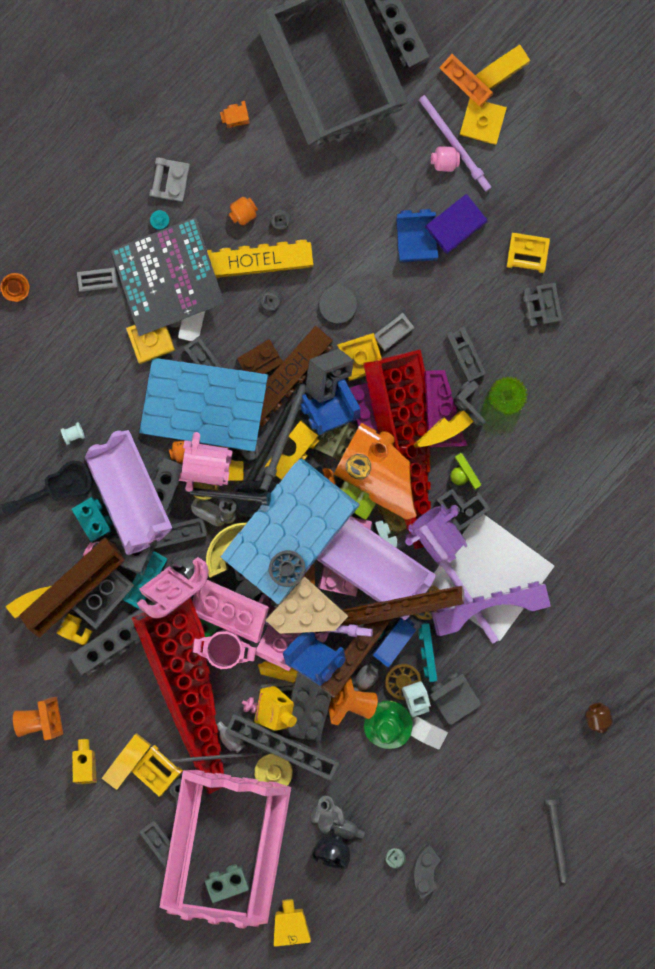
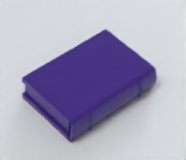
[425,193,488,254]

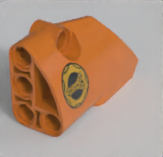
[333,423,417,519]

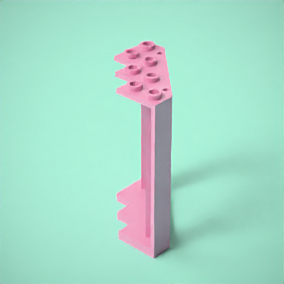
[160,770,291,929]

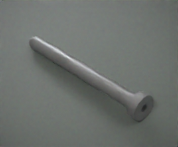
[545,797,568,883]

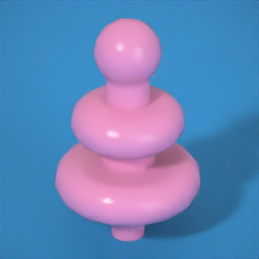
[242,697,258,714]

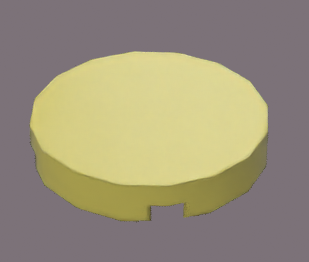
[254,753,293,786]

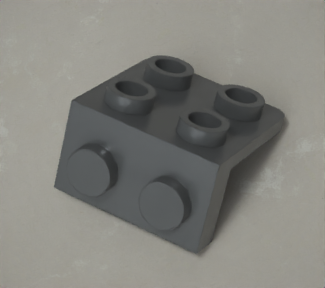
[454,381,486,426]
[429,672,481,724]

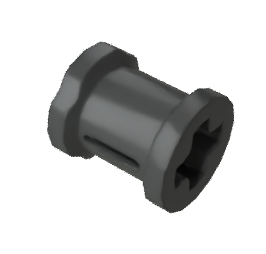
[219,499,236,524]

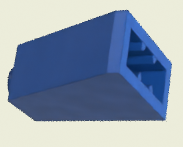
[372,617,416,667]

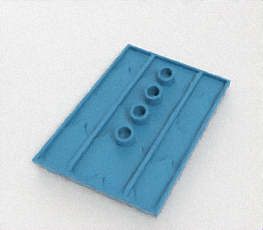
[139,358,268,451]
[221,458,360,604]

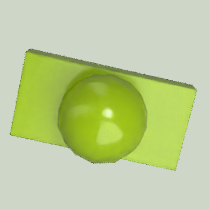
[450,453,481,490]

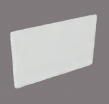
[178,311,205,341]

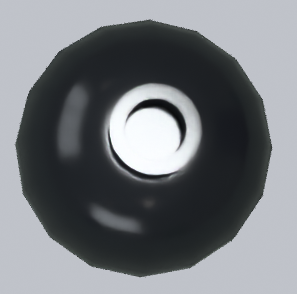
[311,835,351,870]

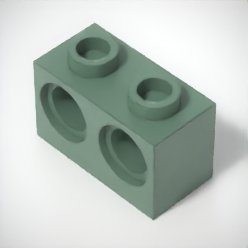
[205,864,250,903]

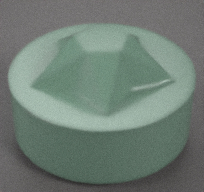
[386,848,406,869]

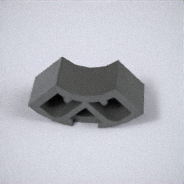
[413,842,441,899]

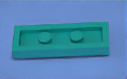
[123,551,168,609]
[418,623,437,682]

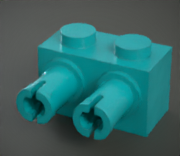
[72,497,113,542]

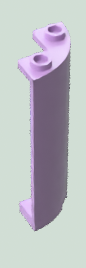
[85,430,172,555]
[316,517,436,620]

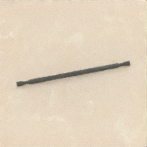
[171,752,262,763]

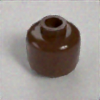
[585,703,613,733]

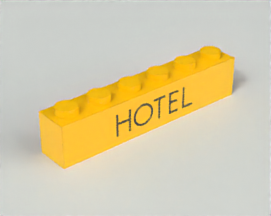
[207,240,313,278]

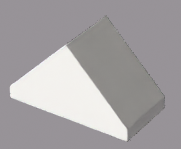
[411,716,448,749]

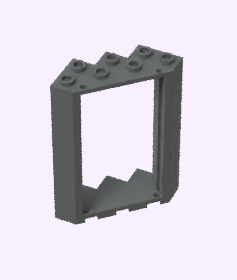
[254,0,408,146]

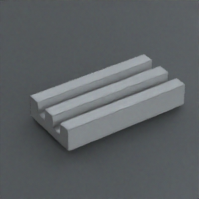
[77,268,118,292]

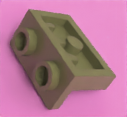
[314,423,357,461]

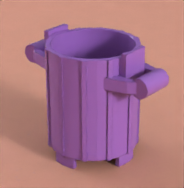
[405,504,467,565]

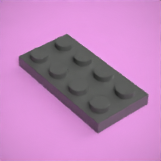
[282,671,332,742]

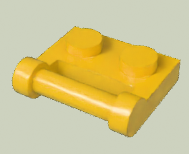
[506,233,550,273]
[132,745,183,797]

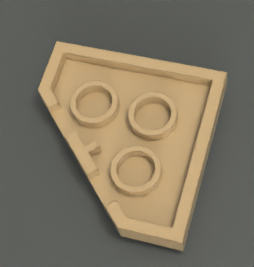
[266,577,348,633]

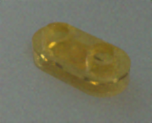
[378,504,407,532]

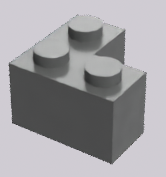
[305,349,354,403]
[436,489,490,531]

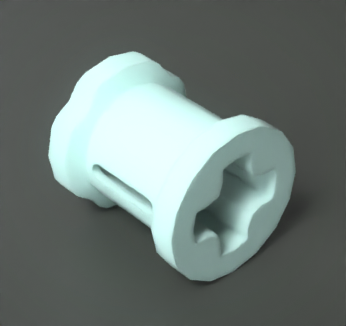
[61,422,85,445]

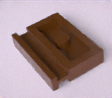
[237,339,283,374]

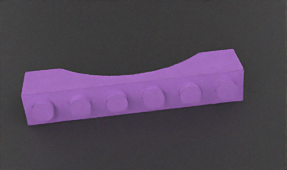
[431,581,551,636]

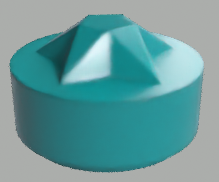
[150,210,170,230]

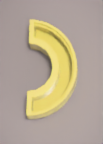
[206,523,247,578]

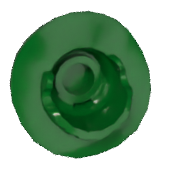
[364,701,413,749]

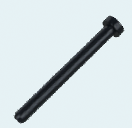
[188,488,271,506]

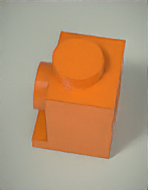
[220,101,250,128]

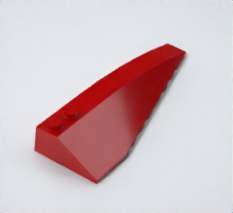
[363,349,431,549]
[132,597,224,794]

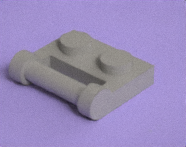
[149,158,190,202]

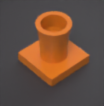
[328,677,378,725]
[13,697,63,740]

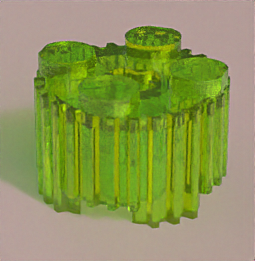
[488,376,528,416]

